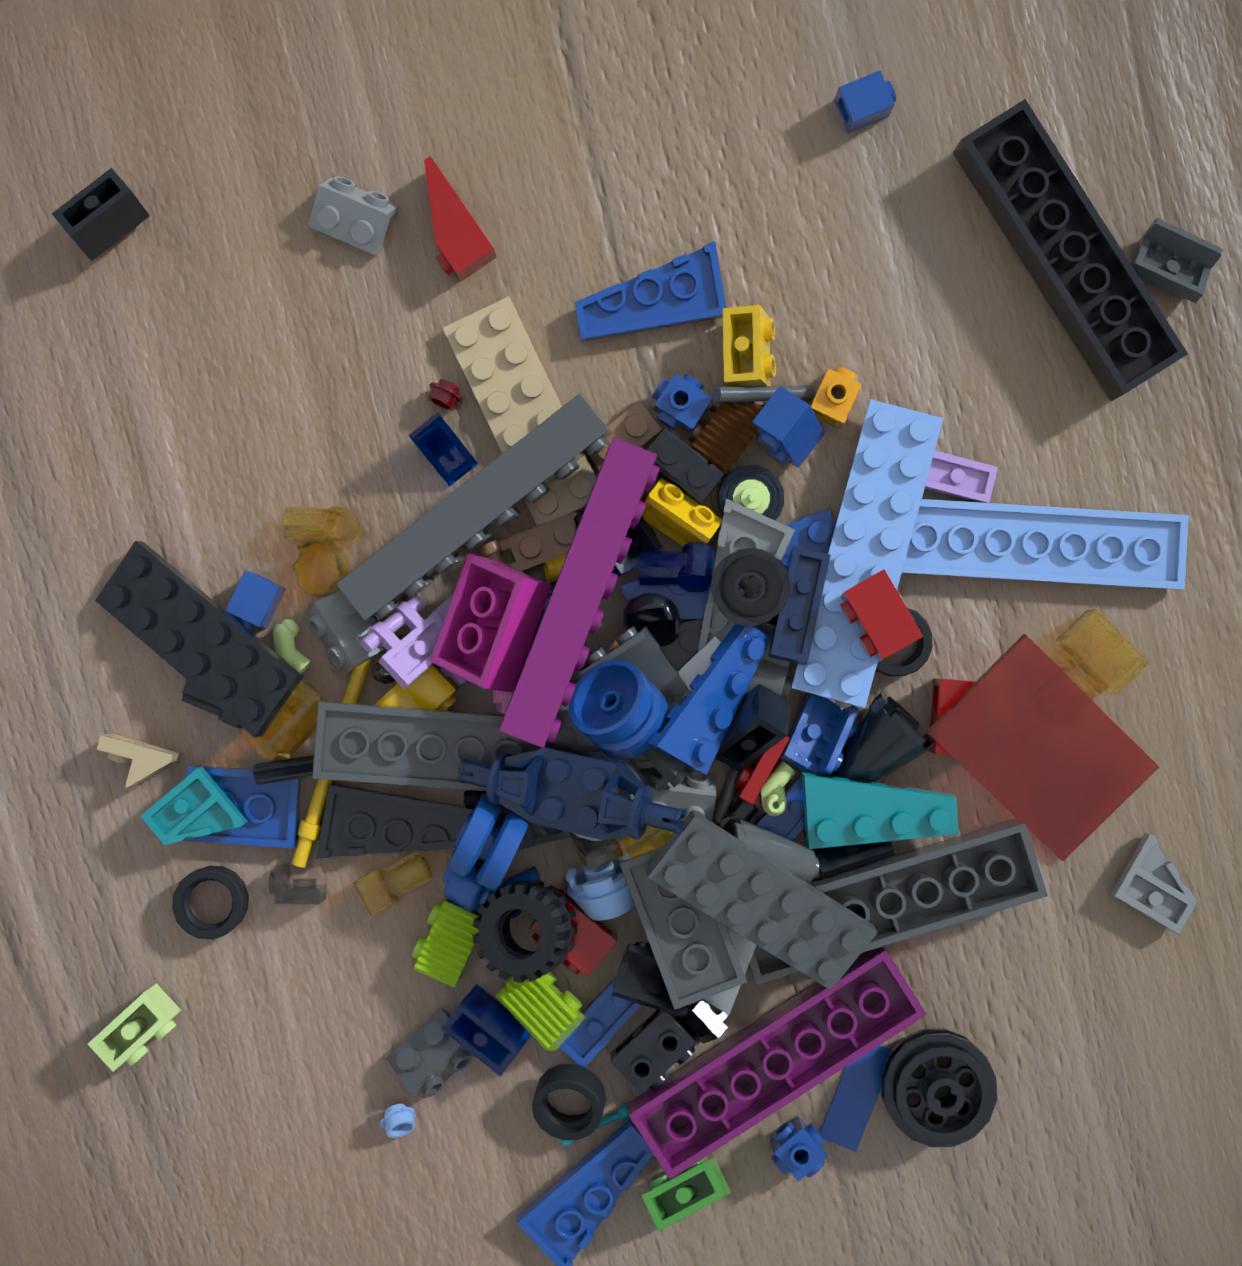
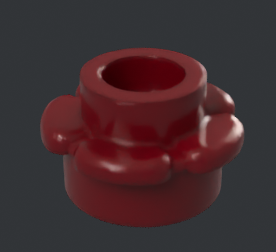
[427,379,463,411]

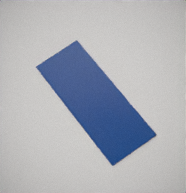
[820,1045,891,1152]

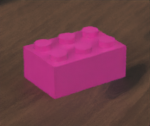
[430,553,552,693]

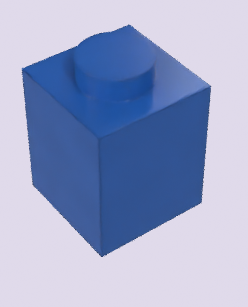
[834,70,896,133]
[225,570,286,631]

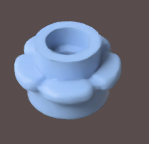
[380,1104,416,1138]

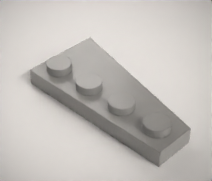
[698,499,795,652]

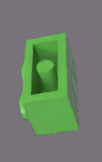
[641,1157,732,1232]

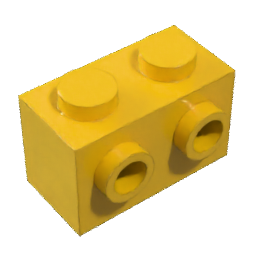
[723,305,776,387]

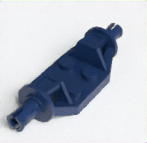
[458,746,686,841]

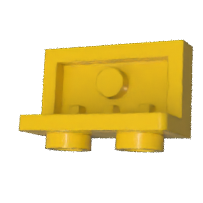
[642,478,722,557]

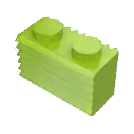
[411,898,481,988]
[496,972,586,1051]

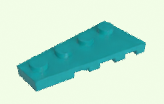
[802,772,958,849]

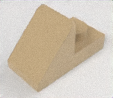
[96,733,183,789]

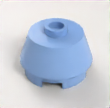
[566,849,635,920]

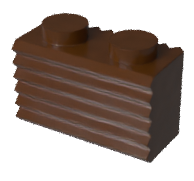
[688,402,762,478]

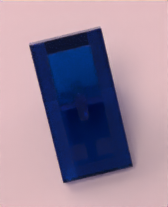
[408,412,478,487]

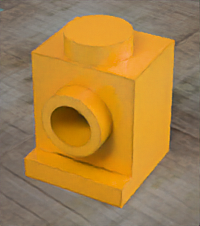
[810,366,862,429]

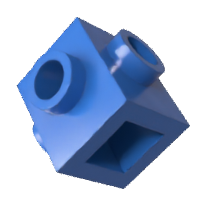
[652,373,713,434]
[770,1115,827,1182]

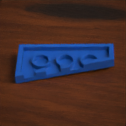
[575,241,727,342]
[647,623,771,775]
[516,1120,654,1266]

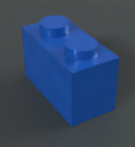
[752,386,825,468]

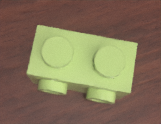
[88,983,182,1072]

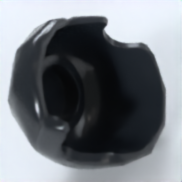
[623,593,680,647]

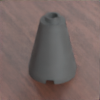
[719,817,819,884]

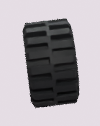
[472,880,577,983]

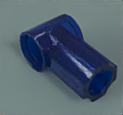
[637,542,715,592]

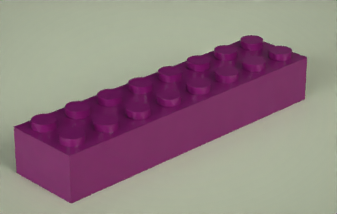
[499,437,660,748]
[628,946,927,1179]

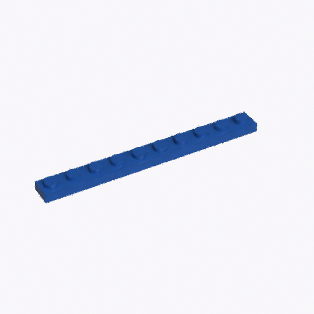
[560,773,805,1067]

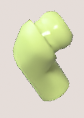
[272,619,311,674]
[760,761,796,816]

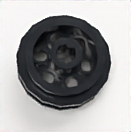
[880,1028,997,1148]

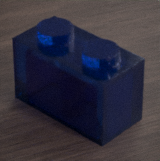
[441,984,531,1076]

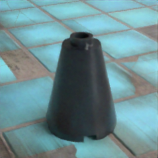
[832,691,935,783]

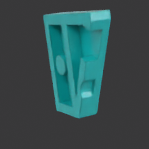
[140,767,248,845]

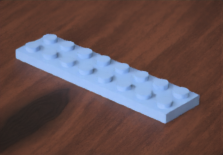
[791,399,943,708]
[902,499,1189,590]

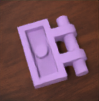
[361,595,444,689]

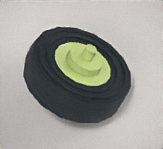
[717,465,784,520]

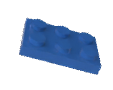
[183,765,301,848]

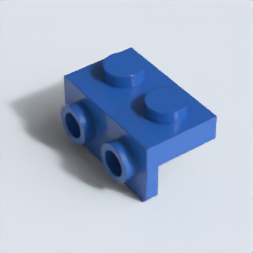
[779,693,859,777]

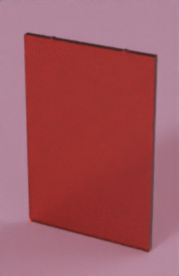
[926,634,1159,861]

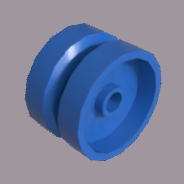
[569,659,669,760]
[446,793,529,892]

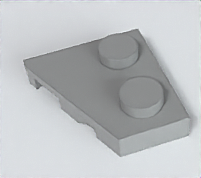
[1110,833,1198,934]

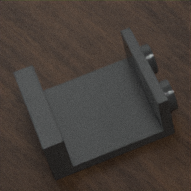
[579,626,690,724]

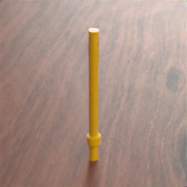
[291,659,372,868]

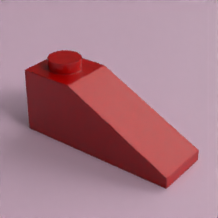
[424,156,497,282]

